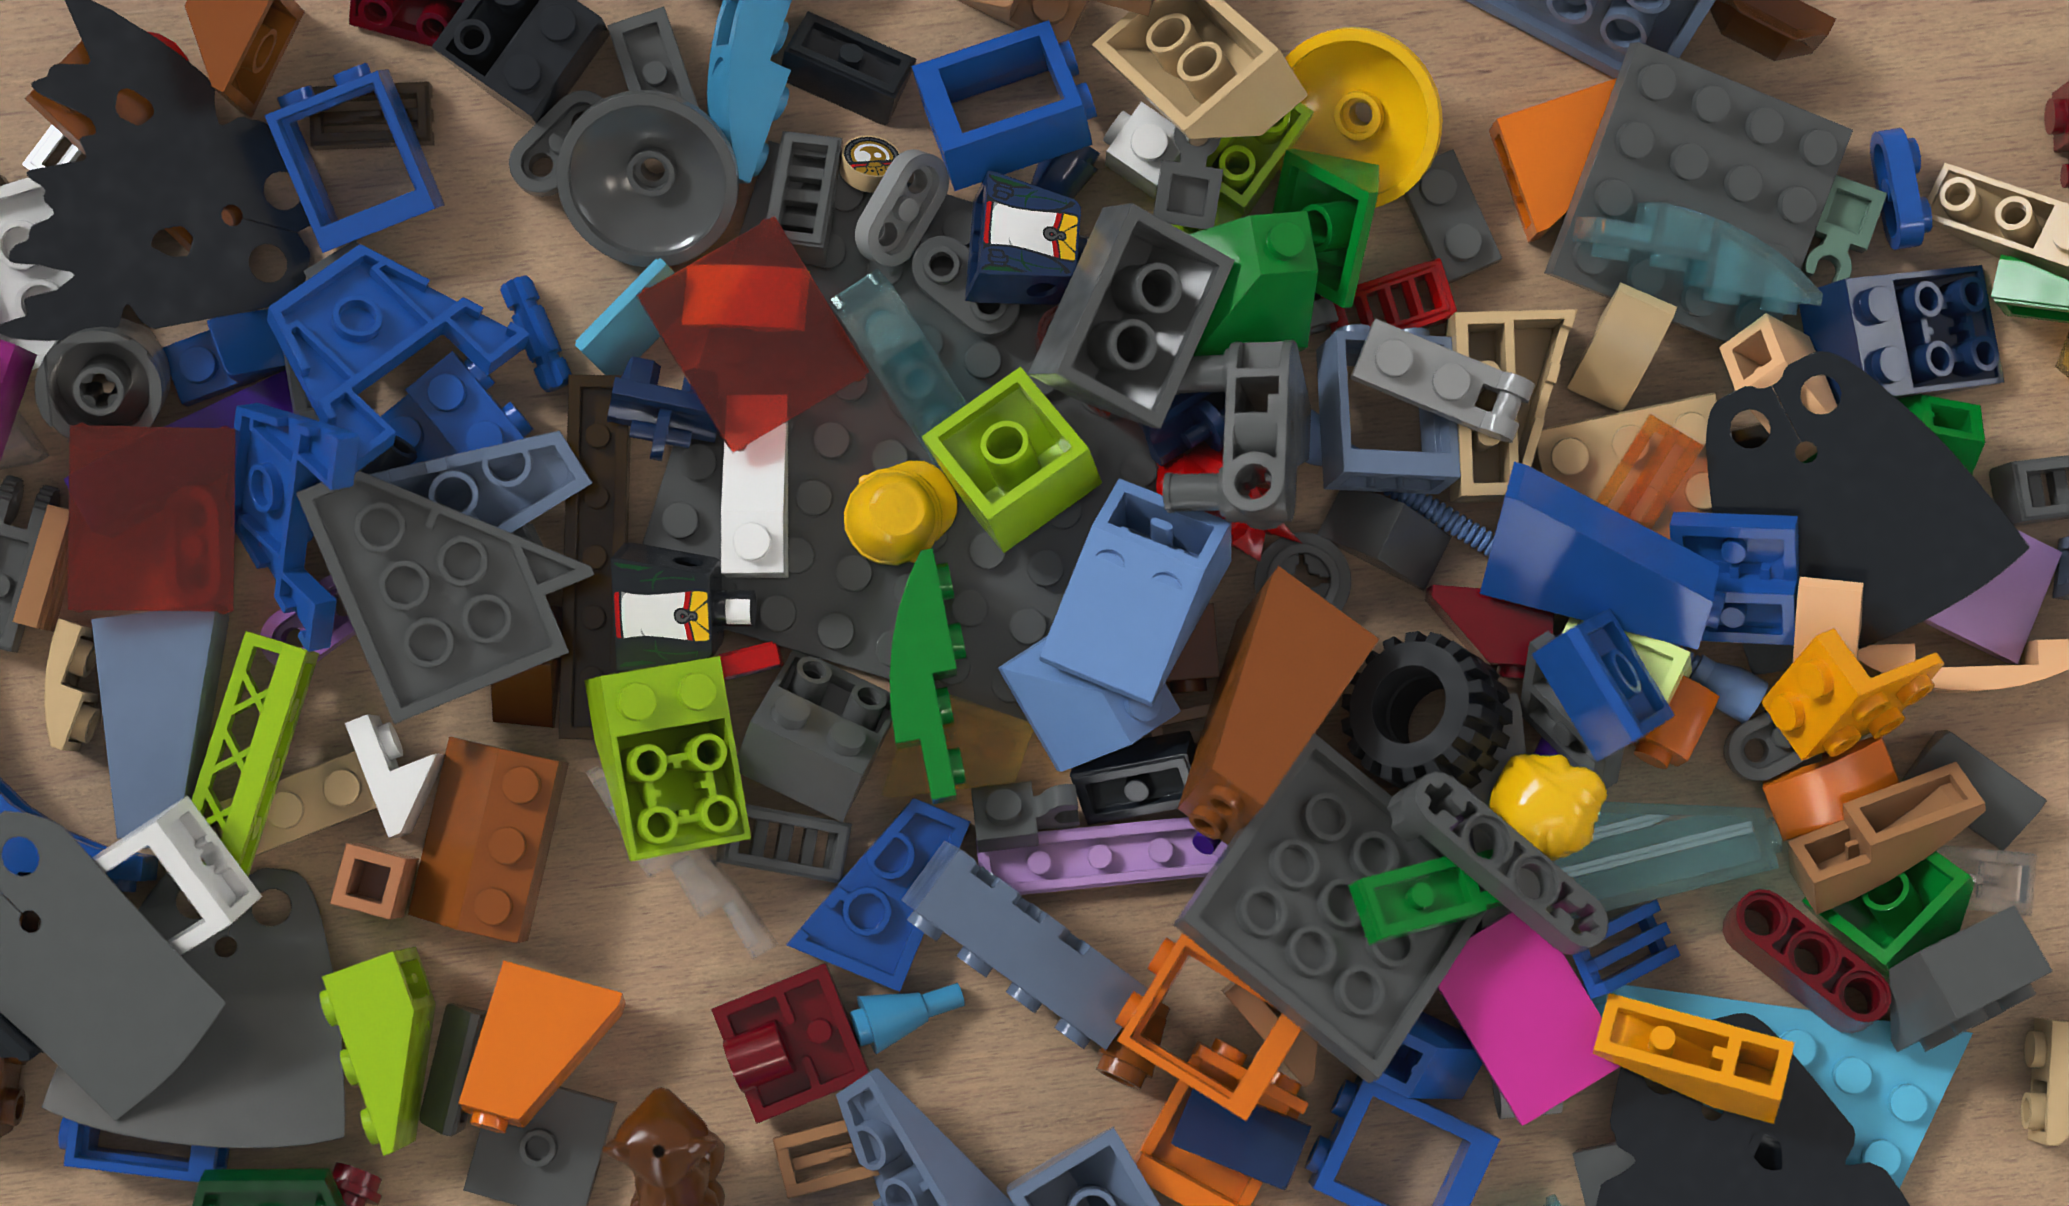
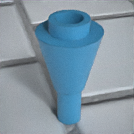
[850,983,965,1055]

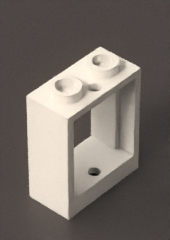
[92,796,262,955]

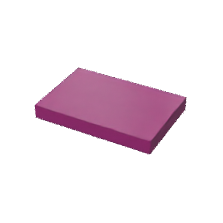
[1437,911,1621,1126]

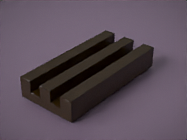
[310,82,434,150]

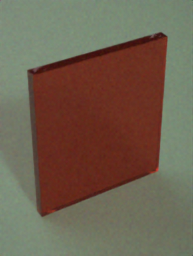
[637,216,869,454]
[68,423,236,615]

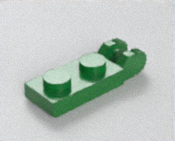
[1349,849,1503,946]

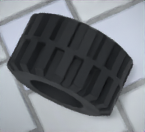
[1341,631,1513,789]

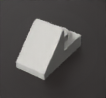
[345,714,445,838]

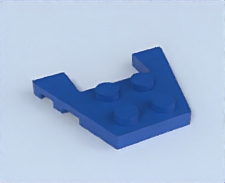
[267,244,530,473]
[225,403,360,652]

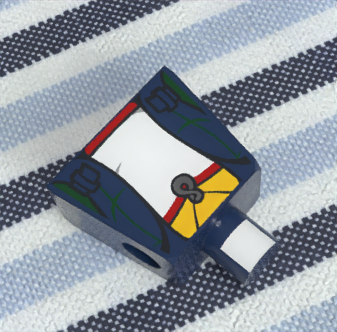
[965,171,1089,305]

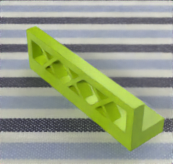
[191,631,319,876]

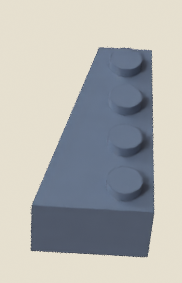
[901,840,1148,1050]

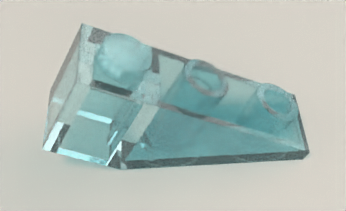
[827,268,967,466]

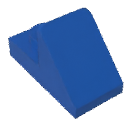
[162,309,286,407]

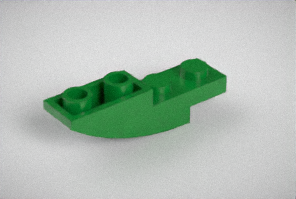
[890,548,967,805]

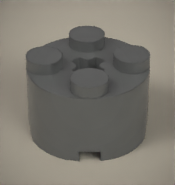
[35,318,171,452]

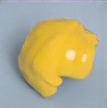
[1489,753,1608,861]

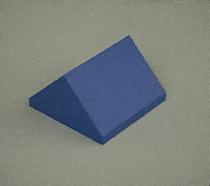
[1531,609,1675,762]

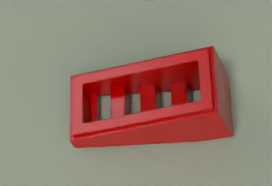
[1320,258,1457,335]

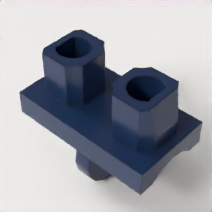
[607,356,724,461]
[1137,392,1226,467]

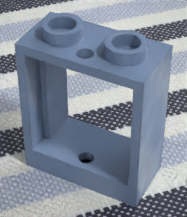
[1316,324,1461,494]

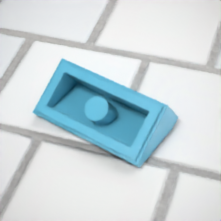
[575,258,685,375]

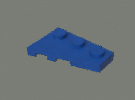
[786,798,971,992]

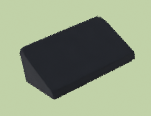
[781,11,917,125]
[1070,731,1196,825]

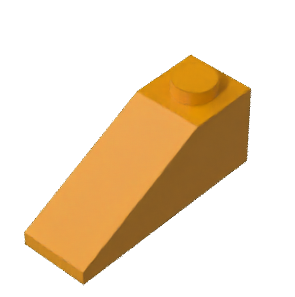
[1593,993,1795,1124]

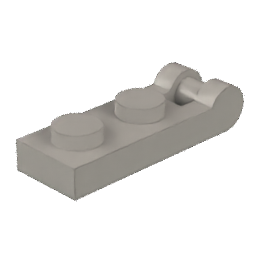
[1350,319,1535,443]

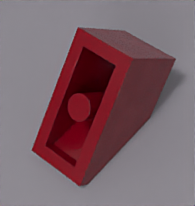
[1425,585,1554,680]

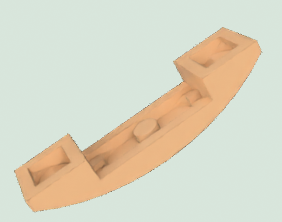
[1858,639,2069,693]

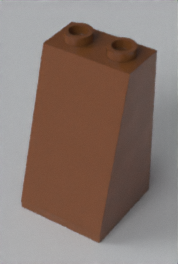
[1178,566,1379,845]

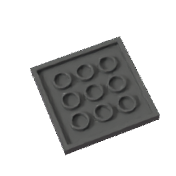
[1544,42,1853,344]
[1173,733,1487,1083]

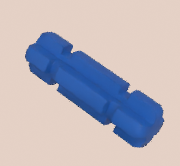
[500,275,572,392]

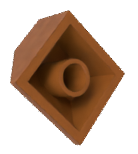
[184,0,305,118]

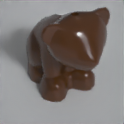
[602,1087,725,1206]

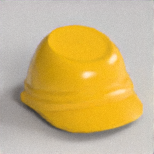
[844,461,958,566]

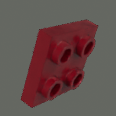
[711,962,870,1124]

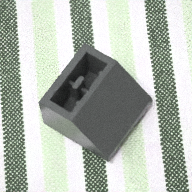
[737,650,893,823]
[1889,905,2053,1052]

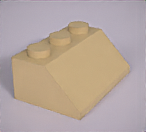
[1092,0,1308,139]

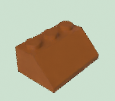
[408,736,569,943]

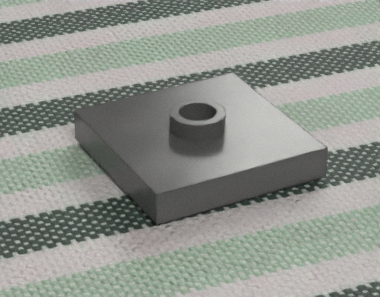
[463,1086,617,1206]

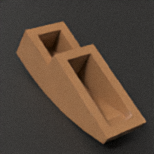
[1787,762,1986,915]

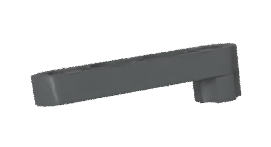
[1387,772,1608,955]

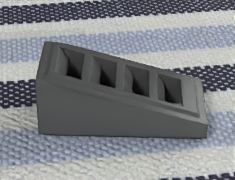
[763,131,843,266]
[1989,455,2069,526]
[716,804,852,883]

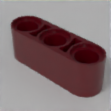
[1723,889,1891,1034]

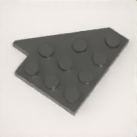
[296,471,594,724]

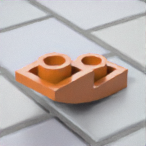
[1762,736,1900,841]

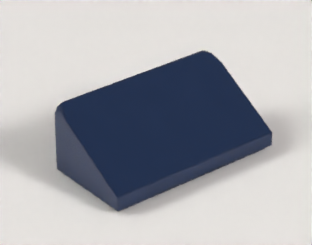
[1171,1088,1312,1190]

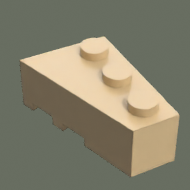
[1444,309,1578,503]

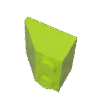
[921,366,1102,553]

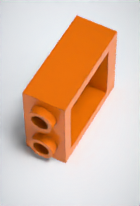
[1115,933,1302,1121]

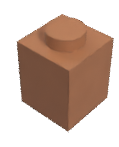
[330,843,420,919]

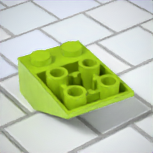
[584,656,751,861]
[319,946,436,1156]

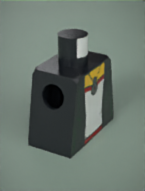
[611,542,757,671]

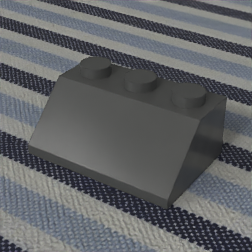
[1028,203,1235,429]

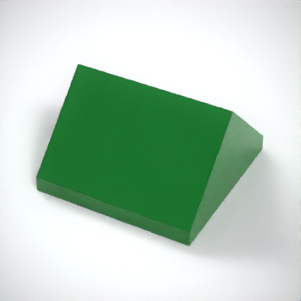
[1272,148,1379,308]

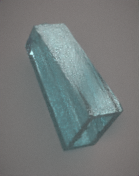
[1551,802,1783,920]

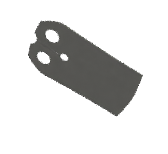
[0,811,227,1121]

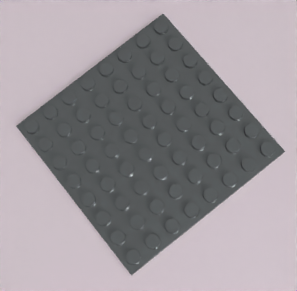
[642,141,1158,722]

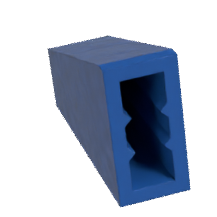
[1480,462,1726,650]

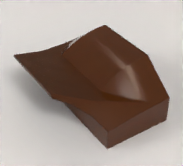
[1710,0,1836,61]

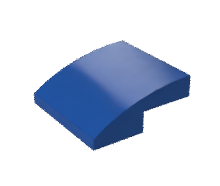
[1670,512,1799,645]

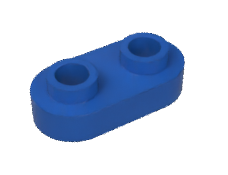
[1870,128,1932,250]

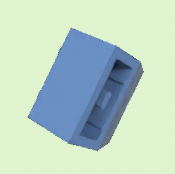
[1039,478,1231,707]

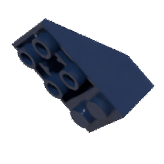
[1797,265,2005,406]

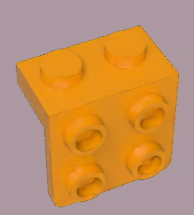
[1761,628,1945,761]

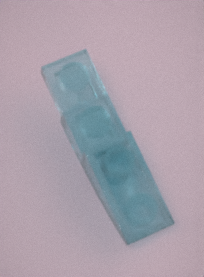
[1572,202,1823,315]

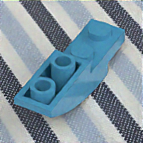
[707,0,792,184]

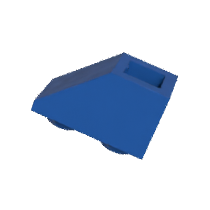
[1353,1012,1483,1099]

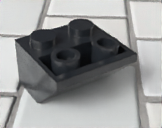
[432,0,610,126]

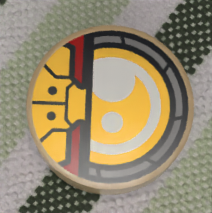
[839,135,900,193]

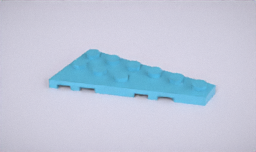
[1582,982,1973,1189]

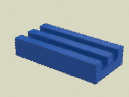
[1572,899,1681,999]

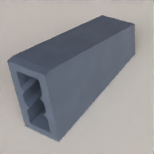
[91,603,229,849]

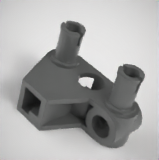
[1163,340,1311,530]

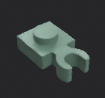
[1801,175,1887,283]

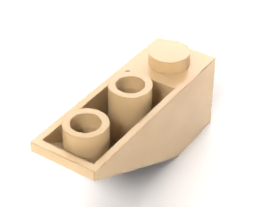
[1927,163,2069,280]

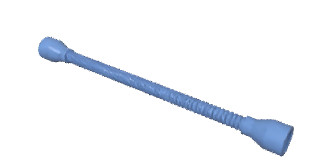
[1306,409,1769,723]

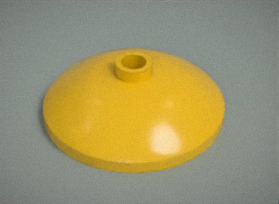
[1279,27,1443,208]

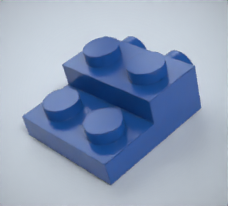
[380,351,534,465]

